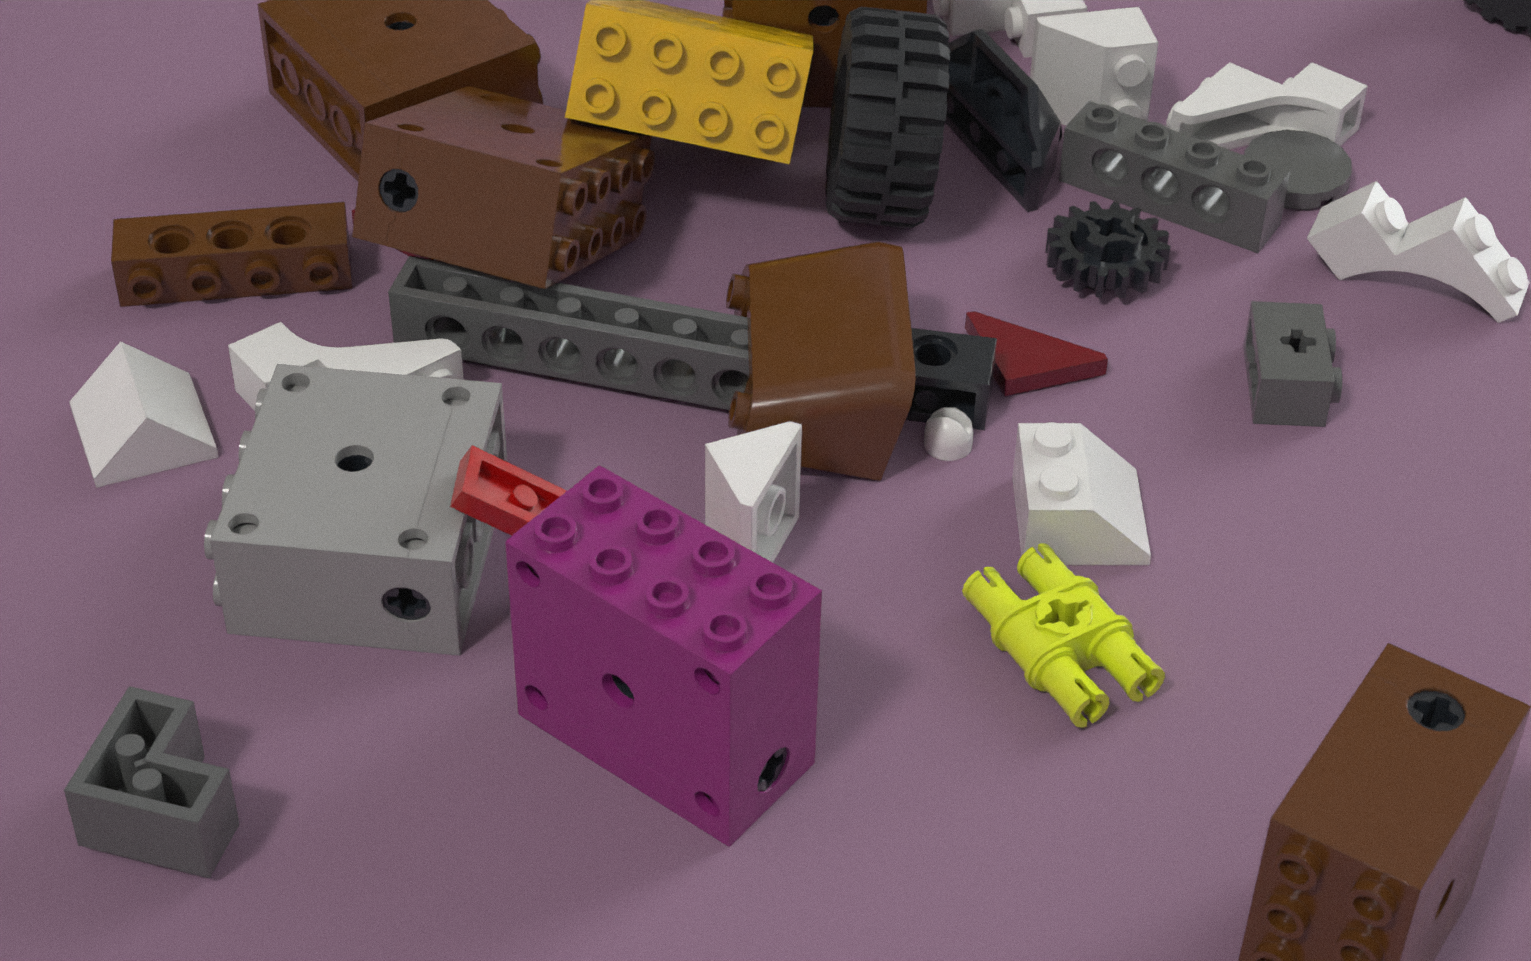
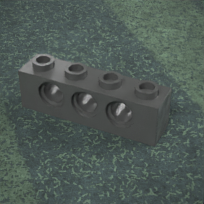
[1059,101,1290,253]

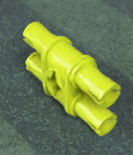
[962,543,1165,727]

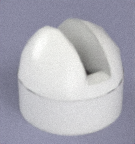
[924,407,973,461]

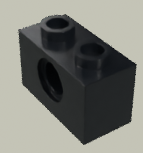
[906,328,997,430]

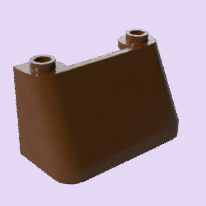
[726,242,916,481]

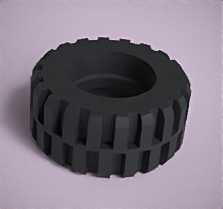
[825,7,950,229]

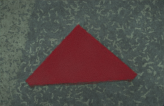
[965,311,1108,396]

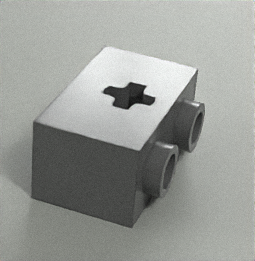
[1243,301,1342,427]

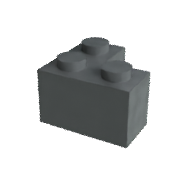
[64,686,240,878]

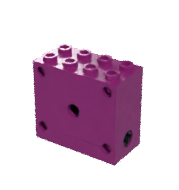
[505,465,822,847]

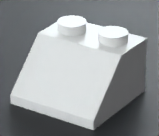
[1030,7,1158,126]
[1012,422,1151,565]

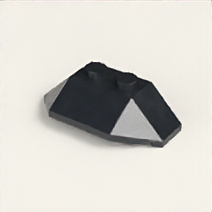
[945,29,1062,213]

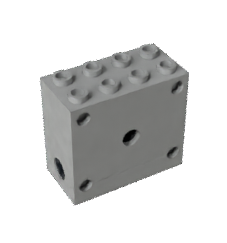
[204,364,507,655]

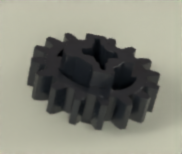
[1045,201,1171,298]

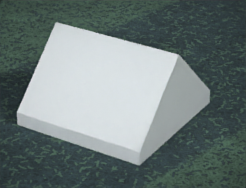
[70,341,219,488]
[705,421,802,562]

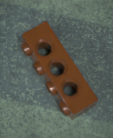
[111,202,352,307]

